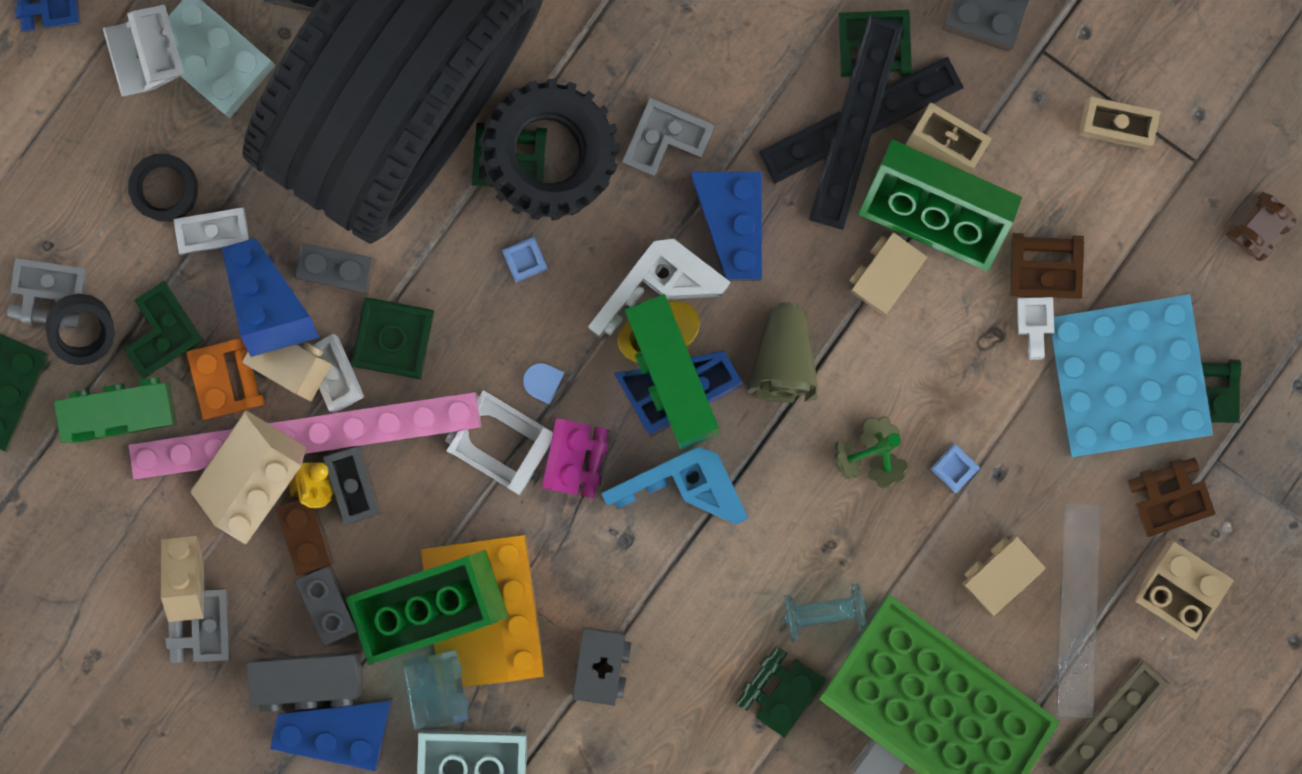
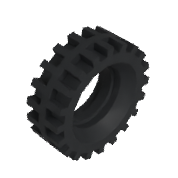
[479,79,620,221]

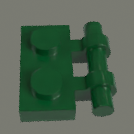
[736,645,826,738]

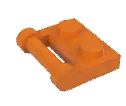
[186,338,265,420]

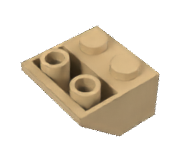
[905,102,992,174]
[1135,541,1234,640]

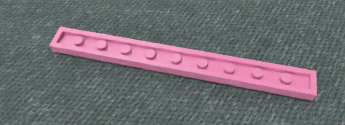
[128,392,482,480]

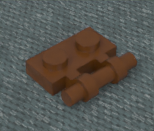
[1128,457,1216,537]

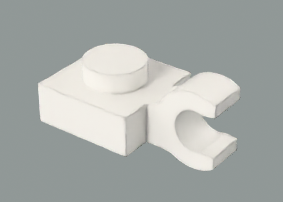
[1016,297,1054,360]

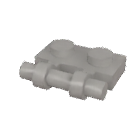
[7,258,88,330]
[164,589,231,663]

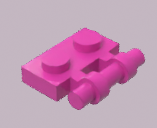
[542,418,609,498]

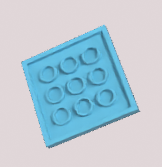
[1051,294,1214,457]

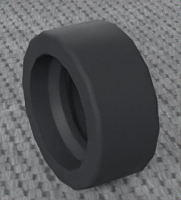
[128,154,198,222]
[45,293,115,365]

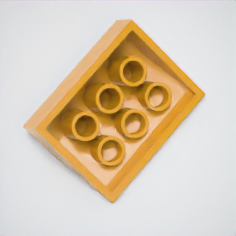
[421,534,545,689]

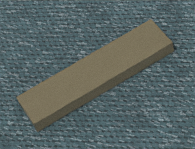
[1049,659,1170,774]

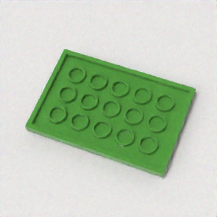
[819,594,1060,774]

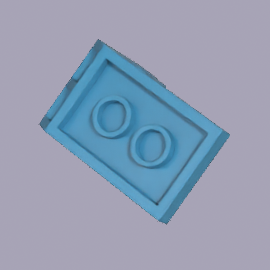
[601,447,749,525]

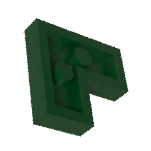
[124,281,204,379]

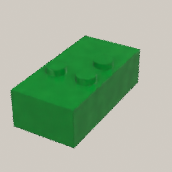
[858,139,1022,272]
[625,294,721,450]
[346,550,509,665]

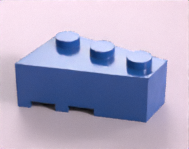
[690,172,762,281]
[221,238,320,357]
[614,351,743,438]
[270,698,393,771]

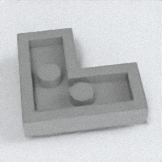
[622,98,715,177]

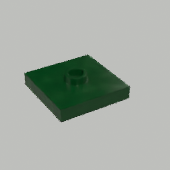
[351,297,435,380]

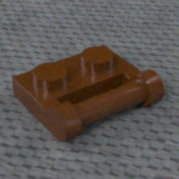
[1010,233,1084,299]

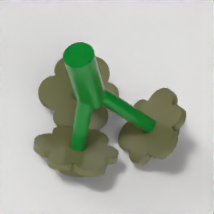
[834,416,908,488]

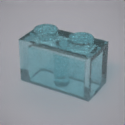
[402,650,469,730]

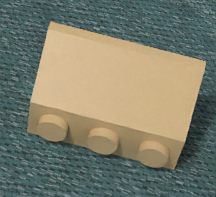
[190,411,307,544]

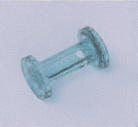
[784,583,866,642]

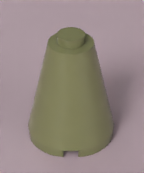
[747,302,819,402]

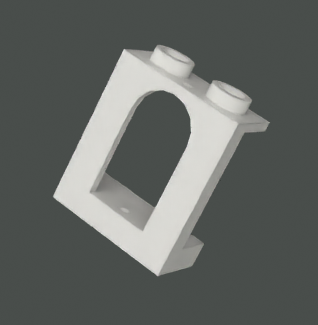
[103,4,184,97]
[445,390,553,495]

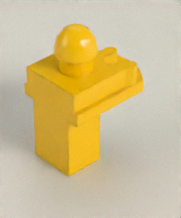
[288,462,334,509]

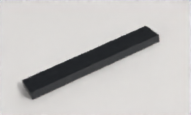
[808,15,904,230]
[759,56,964,184]

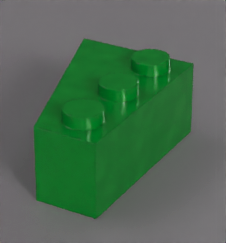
[54,377,177,444]

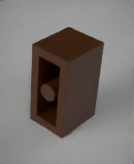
[275,500,335,575]

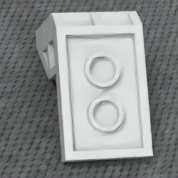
[588,239,731,338]

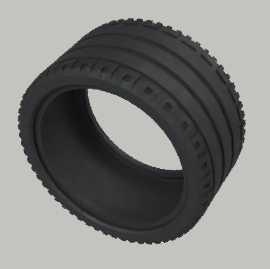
[242,0,543,244]

